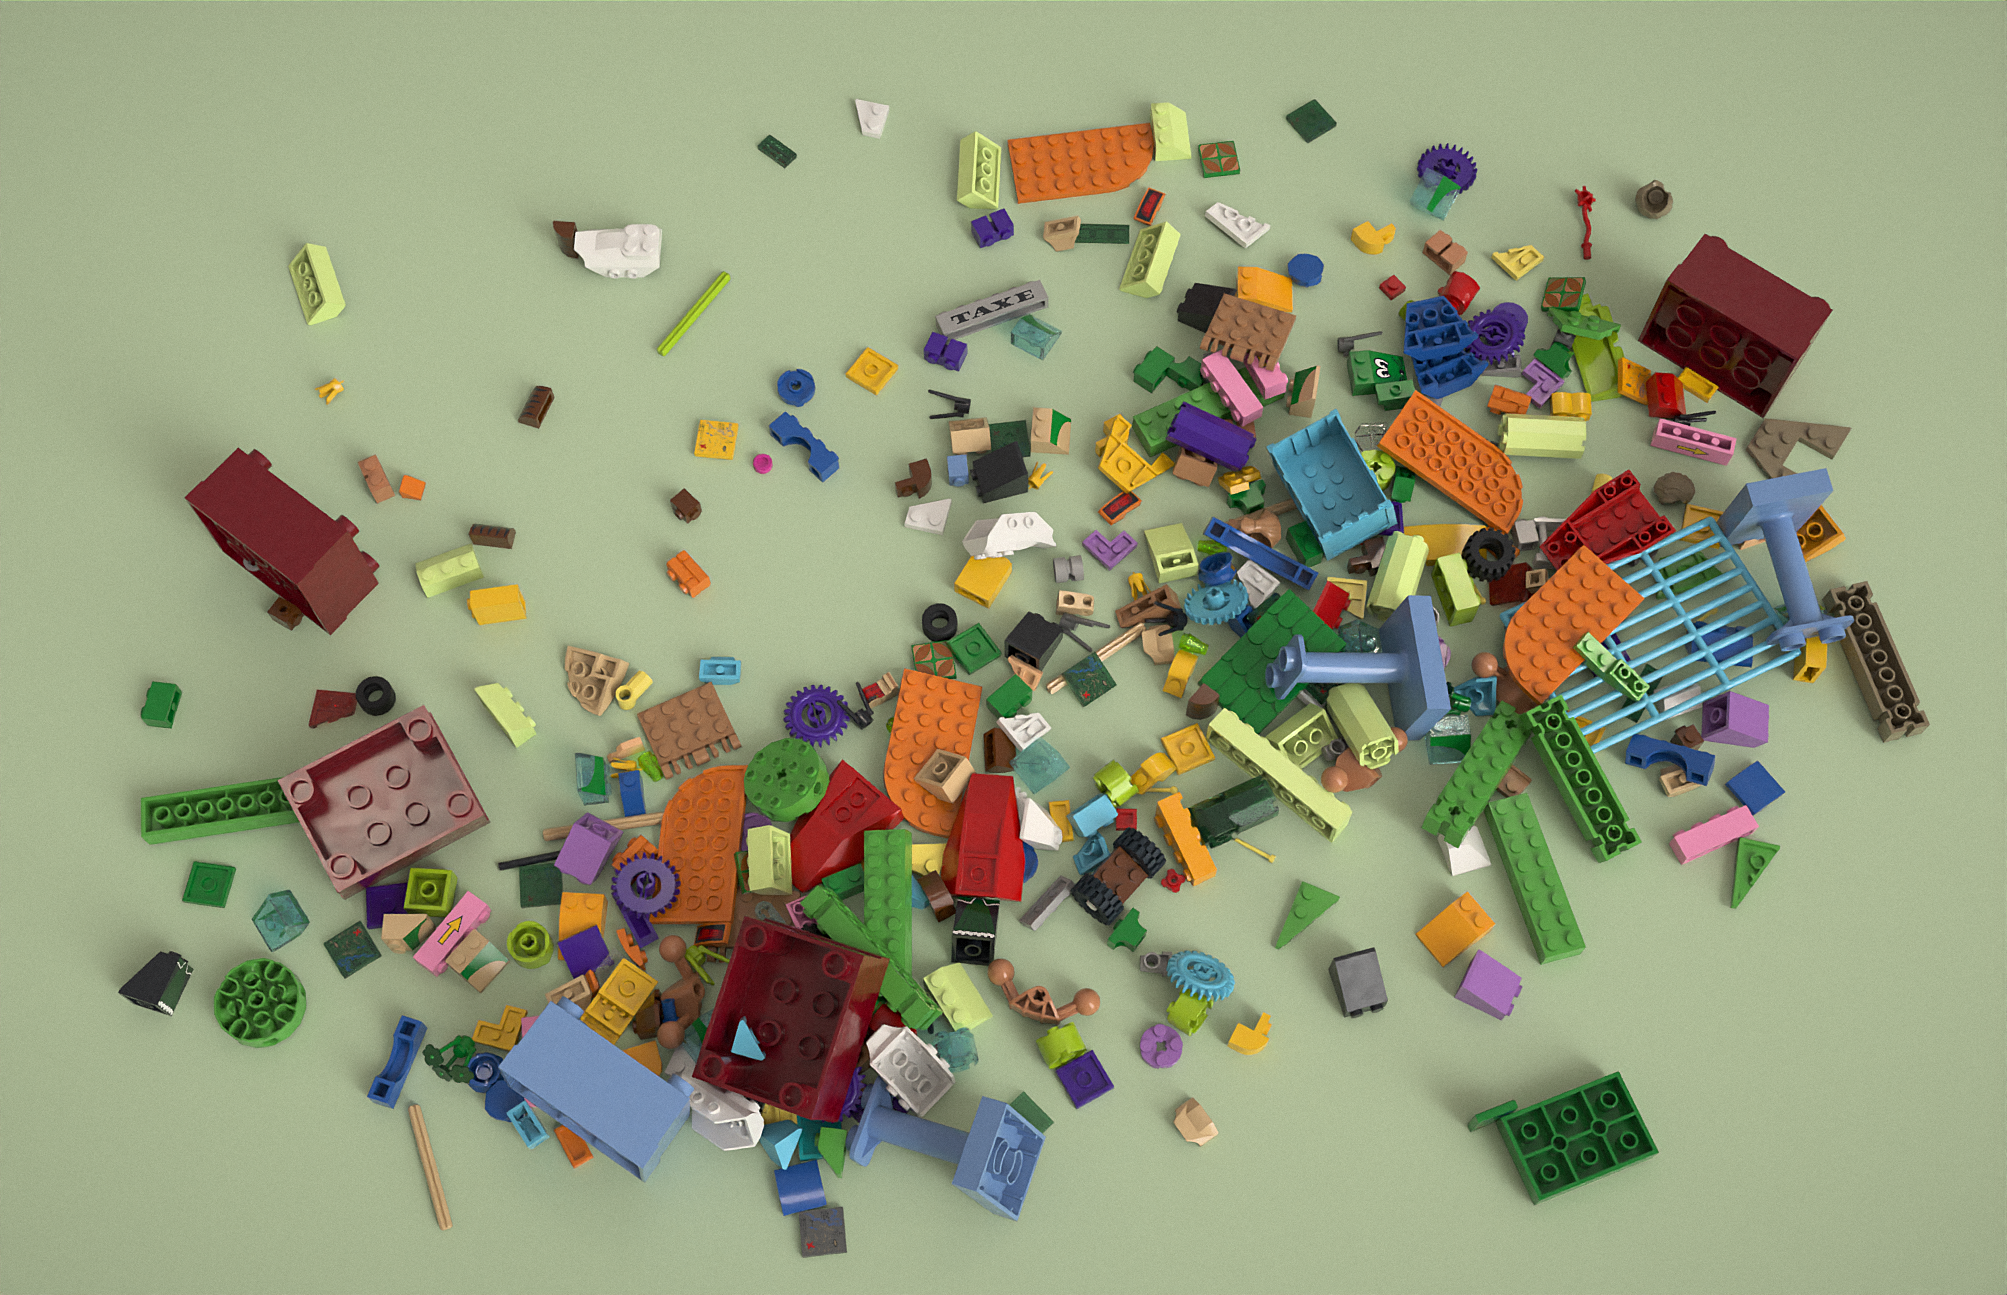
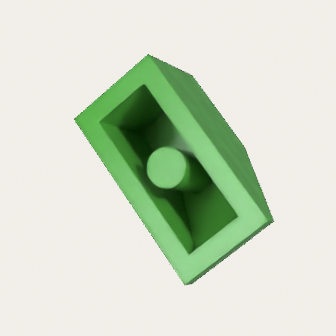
[815,1127,848,1178]

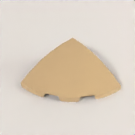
[565,646,629,716]

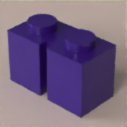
[971,208,1014,248]
[924,332,968,372]

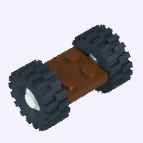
[1070,827,1166,926]

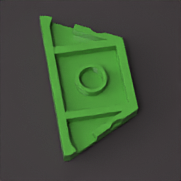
[1547,307,1621,340]
[1656,551,1726,600]

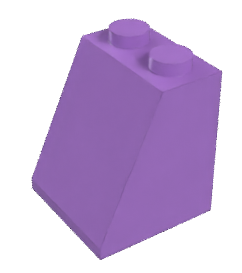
[1701,691,1769,748]
[554,812,624,885]
[1454,949,1522,1021]

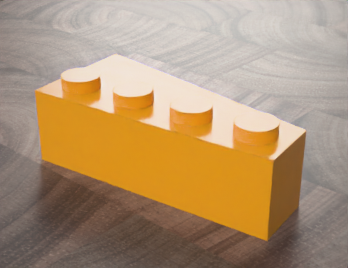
[1154,792,1217,886]

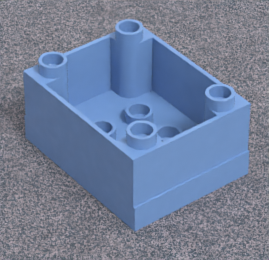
[498,996,694,1183]

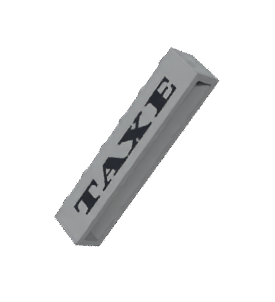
[935,280,1048,343]

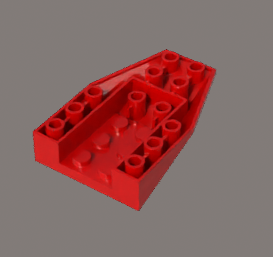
[790,759,904,893]

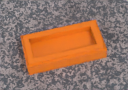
[554,1125,594,1169]

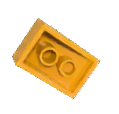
[1236,266,1293,312]
[1796,505,1846,562]
[1416,891,1495,967]
[558,892,608,961]

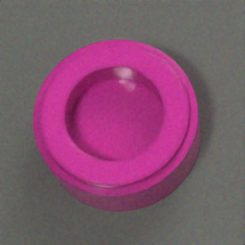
[753,454,773,474]

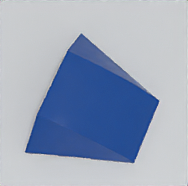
[1404,296,1478,361]
[1411,350,1489,399]

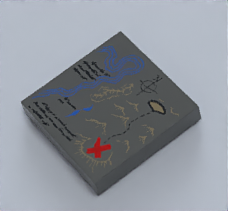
[799,1207,847,1258]

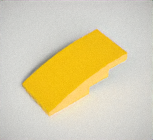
[1404,524,1487,566]
[580,958,658,1045]

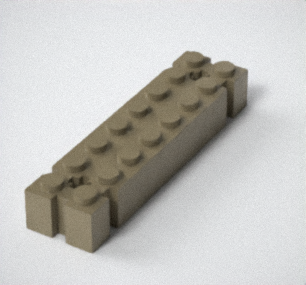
[1822,581,1930,743]

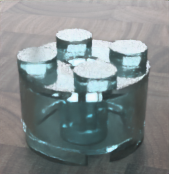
[932,1027,979,1073]

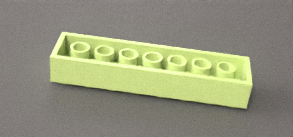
[1206,708,1352,843]

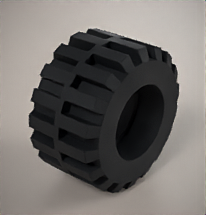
[1461,527,1516,583]

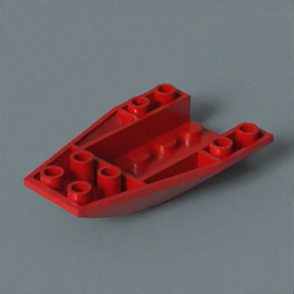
[1539,469,1676,571]
[941,773,1026,902]

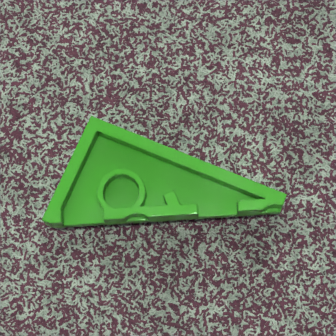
[1275,881,1340,949]

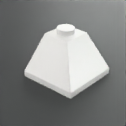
[1019,798,1062,851]
[1437,826,1491,876]

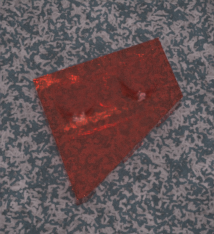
[309,689,357,729]

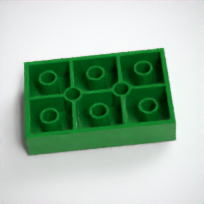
[1496,1071,1659,1205]

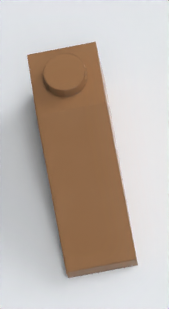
[1115,584,1181,628]

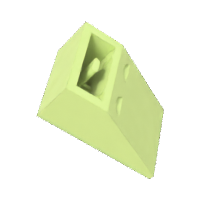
[1144,523,1198,584]

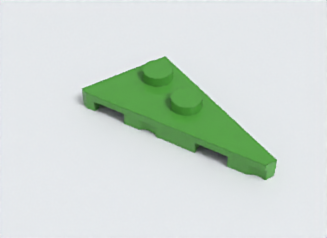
[1730,837,1780,909]

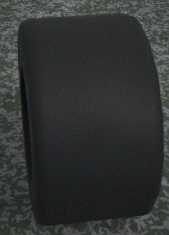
[922,603,958,642]
[356,676,396,716]

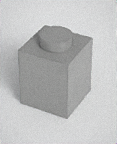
[1511,519,1539,551]

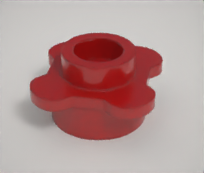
[1161,869,1186,893]

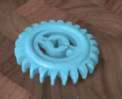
[1184,579,1249,625]
[1166,950,1235,1002]

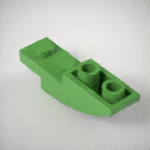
[1573,632,1650,702]

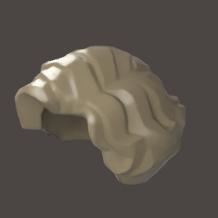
[1635,180,1673,219]
[1654,471,1695,505]

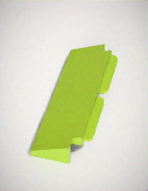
[1572,293,1625,402]

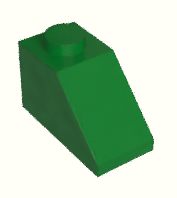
[1391,465,1415,503]

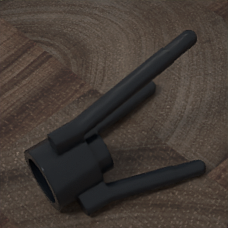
[928,389,971,419]
[1673,411,1716,426]
[1145,601,1188,636]
[837,682,874,730]

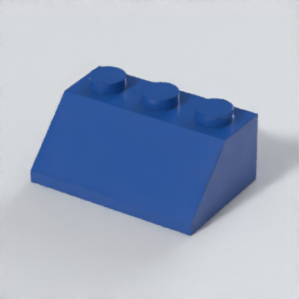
[1684,621,1753,668]

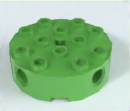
[744,738,829,822]
[214,958,306,1048]

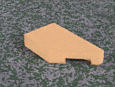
[1008,655,1043,691]
[607,737,645,763]

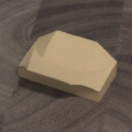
[1043,216,1081,252]
[1141,624,1174,665]
[1659,764,1701,797]
[545,975,593,1015]
[1173,1097,1218,1147]

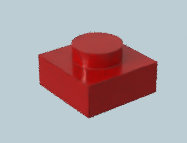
[1379,275,1406,300]
[1116,808,1137,831]

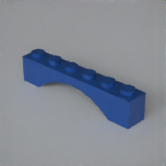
[1203,517,1318,590]

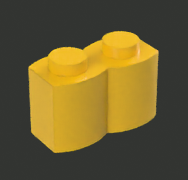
[1549,392,1592,421]

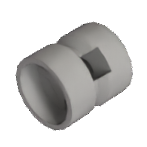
[1053,555,1084,583]

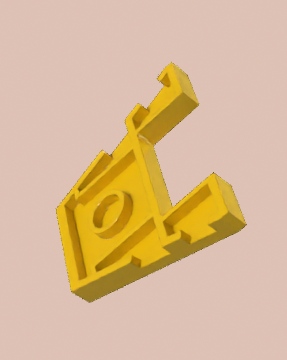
[1098,414,1174,494]

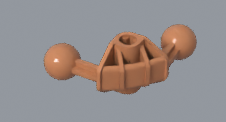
[1471,652,1552,726]
[1321,727,1408,793]
[657,935,705,1049]
[987,959,1100,1025]

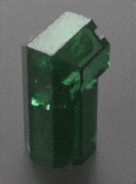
[1188,775,1279,849]

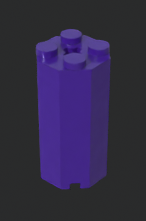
[1165,401,1257,472]

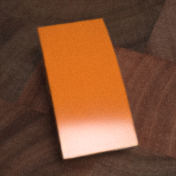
[616,928,648,971]

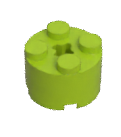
[1361,450,1395,491]
[1092,759,1139,808]
[507,921,554,969]
[1166,986,1213,1037]
[1035,1022,1087,1069]

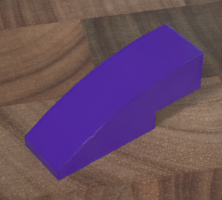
[611,884,659,949]

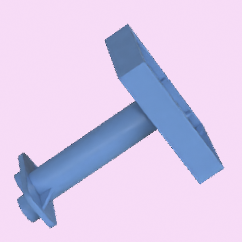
[1716,468,1854,651]
[1265,595,1451,740]
[846,1076,1046,1221]

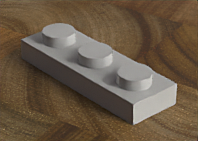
[1019,875,1075,931]

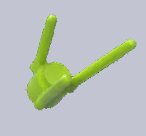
[684,945,730,986]

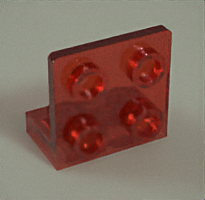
[1489,562,1533,606]

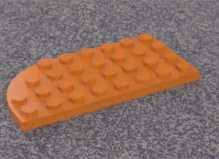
[1008,123,1154,204]
[1377,390,1523,534]
[1503,545,1645,706]
[883,668,982,839]
[649,765,748,924]

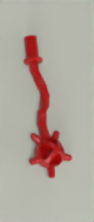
[1575,186,1596,260]

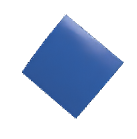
[1725,761,1785,816]
[774,1159,827,1216]

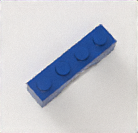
[769,411,839,483]
[1625,734,1715,786]
[367,1015,428,1109]

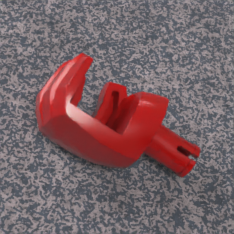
[1437,271,1480,315]

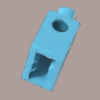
[506,1100,550,1150]

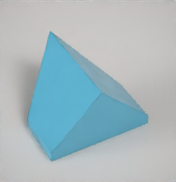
[1454,676,1497,716]
[1073,831,1110,875]
[731,1016,766,1060]
[759,1120,803,1170]

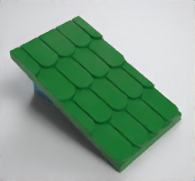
[1198,589,1347,735]

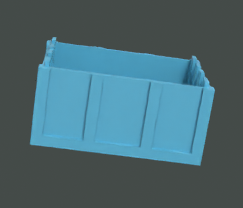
[1266,409,1397,561]

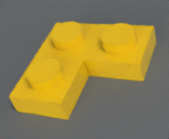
[1218,466,1262,494]
[472,1005,528,1052]

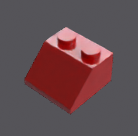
[1645,372,1686,419]
[1313,581,1352,630]

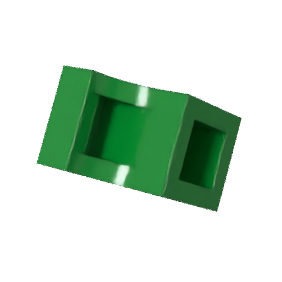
[1533,342,1574,378]
[1167,356,1204,391]
[1374,380,1415,411]
[1226,479,1266,515]
[1107,907,1147,952]

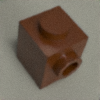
[670,488,702,524]
[267,597,304,631]
[1670,724,1704,750]

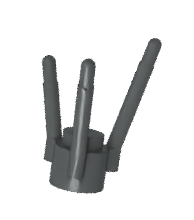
[1337,331,1383,356]
[1059,612,1110,652]

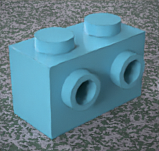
[1066,794,1118,838]

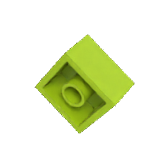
[404,868,458,917]

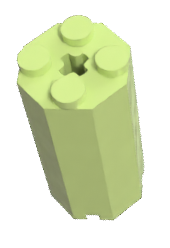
[1497,413,1587,459]
[1366,531,1429,621]
[1327,683,1399,769]

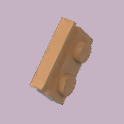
[1496,764,1532,798]

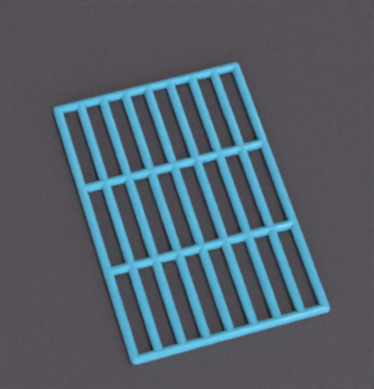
[1499,517,1801,754]

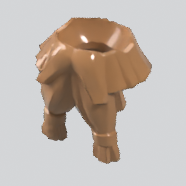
[1228,509,1281,548]

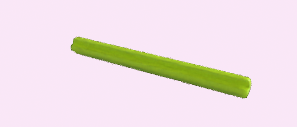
[657,271,731,356]

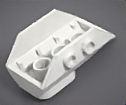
[574,224,662,279]
[962,512,1056,560]
[866,1024,955,1118]
[682,1065,764,1151]

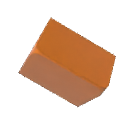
[399,475,426,500]
[585,970,601,999]

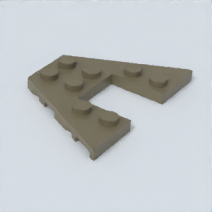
[1746,418,1852,479]

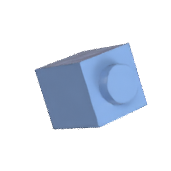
[947,455,969,487]

